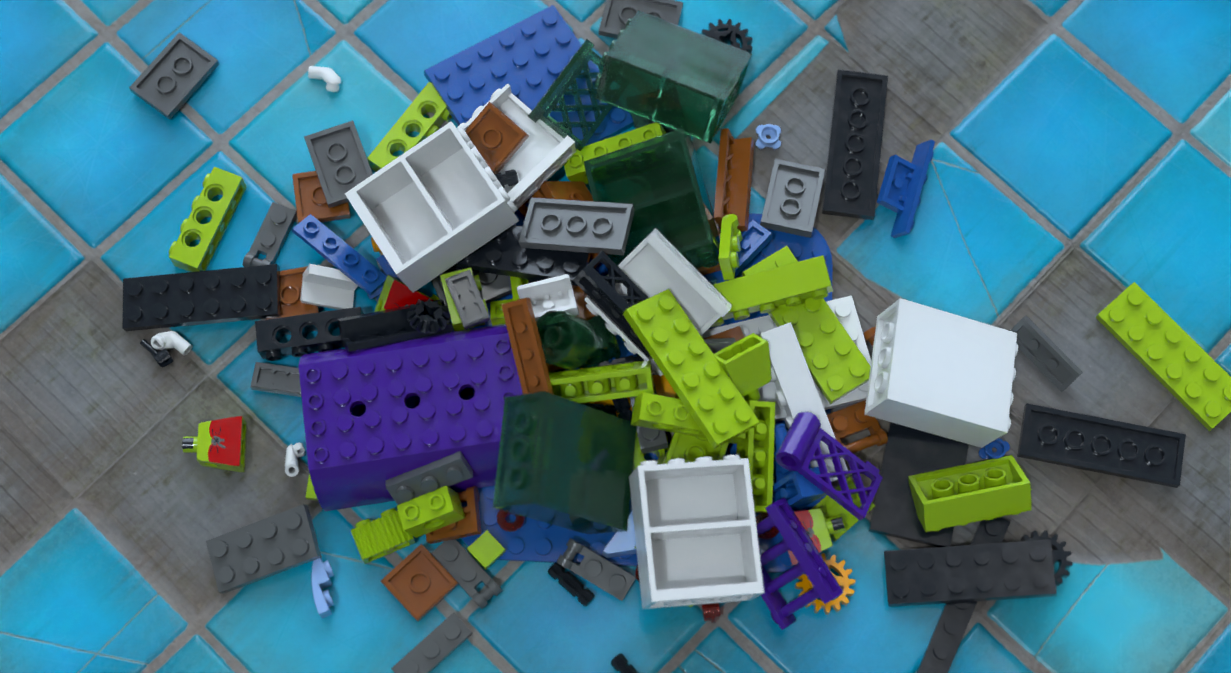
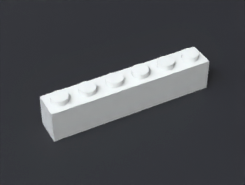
[758,322,848,482]

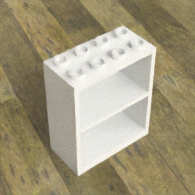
[345,121,519,293]
[864,298,1018,448]
[629,455,764,609]

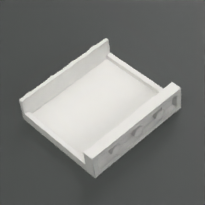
[457,84,576,209]
[584,228,732,376]

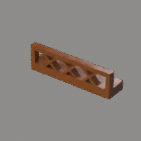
[713,128,754,232]
[501,298,556,412]

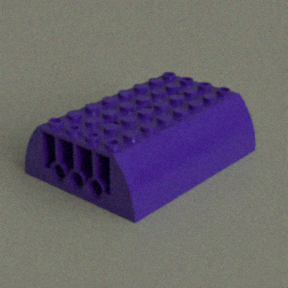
[298,324,538,512]

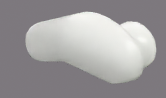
[308,66,341,92]
[151,331,193,356]
[285,442,305,477]

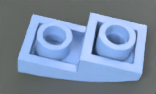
[312,558,334,619]

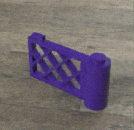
[776,412,883,520]

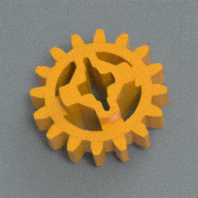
[795,553,855,615]

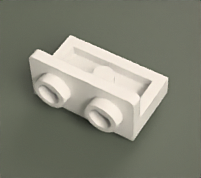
[517,274,579,325]

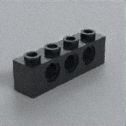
[255,307,364,361]

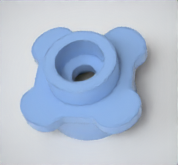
[756,124,781,149]

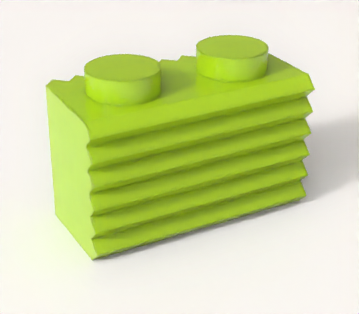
[351,508,415,564]

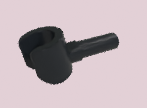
[140,339,173,368]

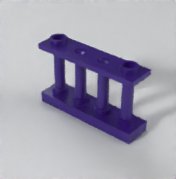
[756,497,844,630]

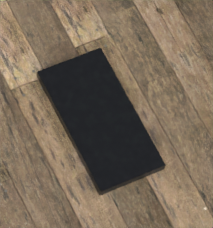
[869,422,969,547]

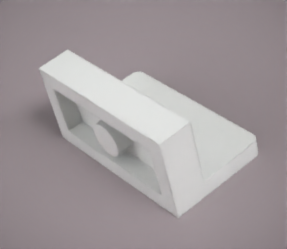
[300,264,358,310]

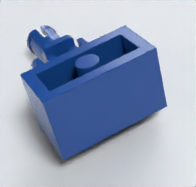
[772,424,825,511]

